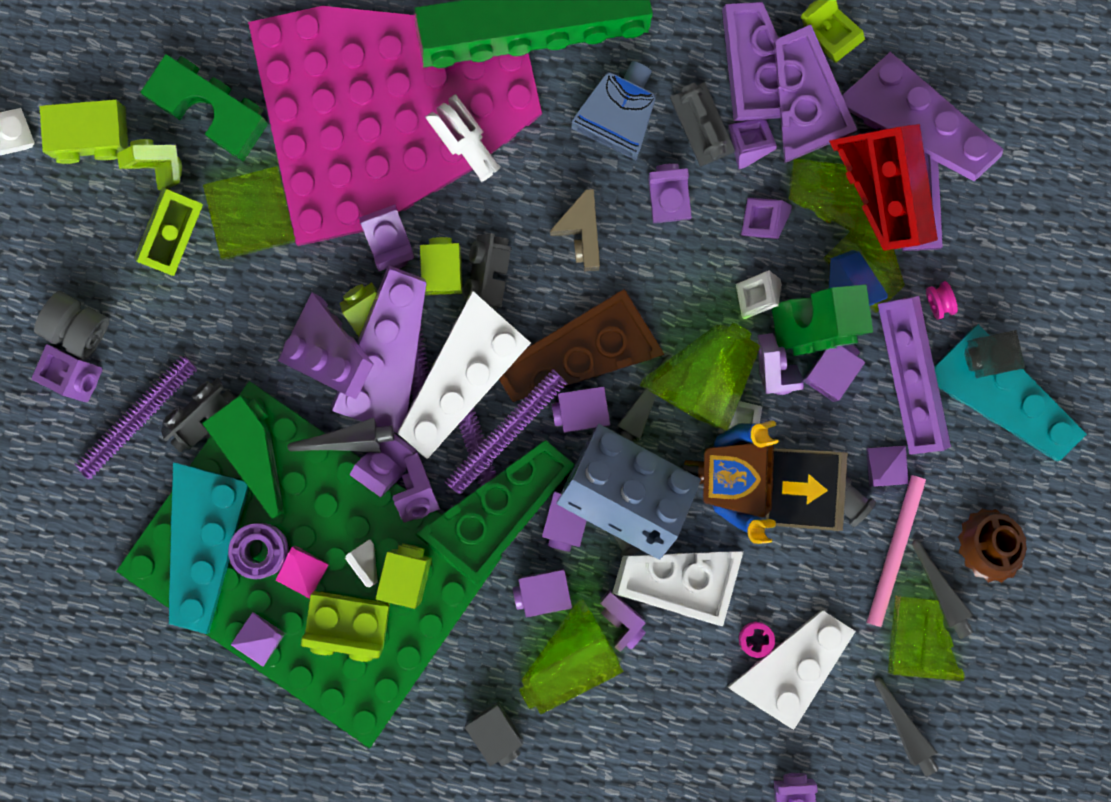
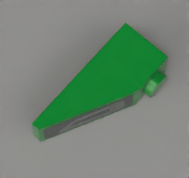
[202,395,284,519]

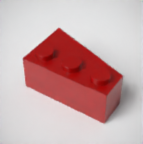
[829,124,938,251]

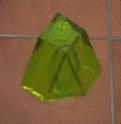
[640,323,760,431]
[519,597,624,715]

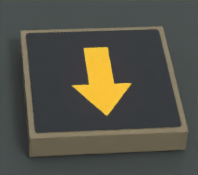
[766,448,848,531]

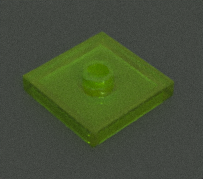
[203,166,296,260]

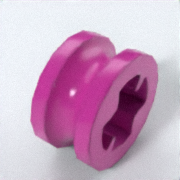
[926,281,958,320]
[739,622,775,658]

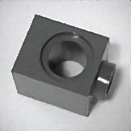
[465,701,524,767]

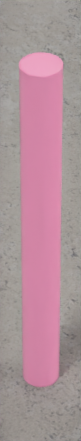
[866,475,926,627]

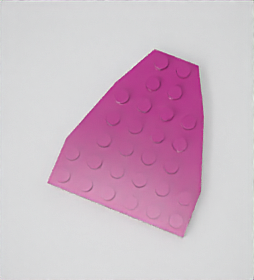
[248,6,542,246]

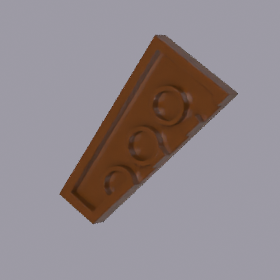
[499,289,665,403]

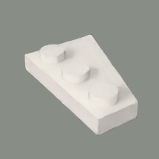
[612,551,744,626]
[727,610,856,730]

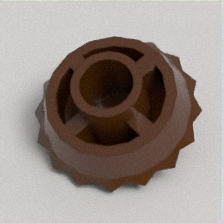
[958,508,1027,583]

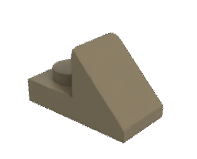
[550,189,600,272]

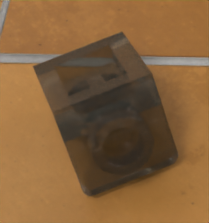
[965,330,1025,379]

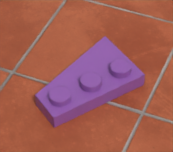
[774,25,857,163]

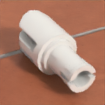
[425,94,501,182]

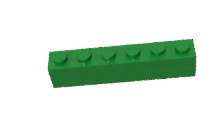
[414,0,653,68]

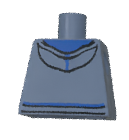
[571,61,656,161]

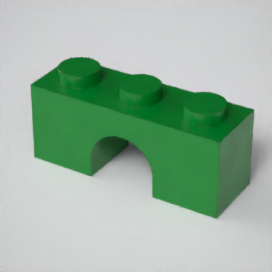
[140,54,268,162]
[772,284,873,356]

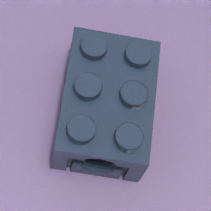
[556,424,701,560]

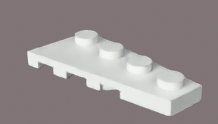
[398,291,531,459]

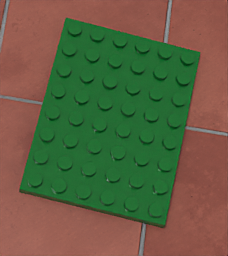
[116,381,502,749]

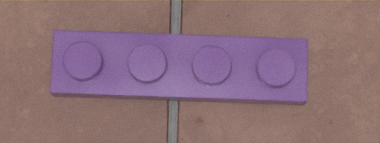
[878,296,951,454]

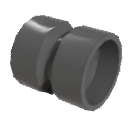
[34,291,109,361]

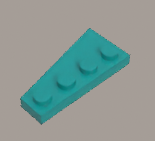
[934,324,1087,461]
[169,462,249,634]

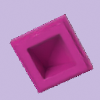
[276,546,329,599]

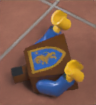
[683,420,779,544]

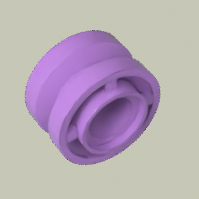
[228,523,289,579]

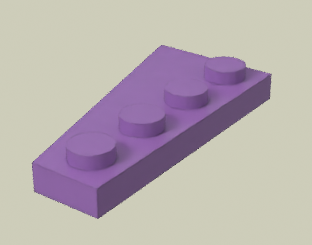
[842,52,1004,181]
[331,265,427,434]

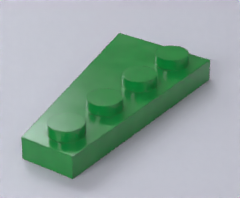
[416,440,575,585]

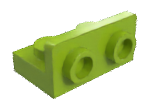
[301,591,390,662]

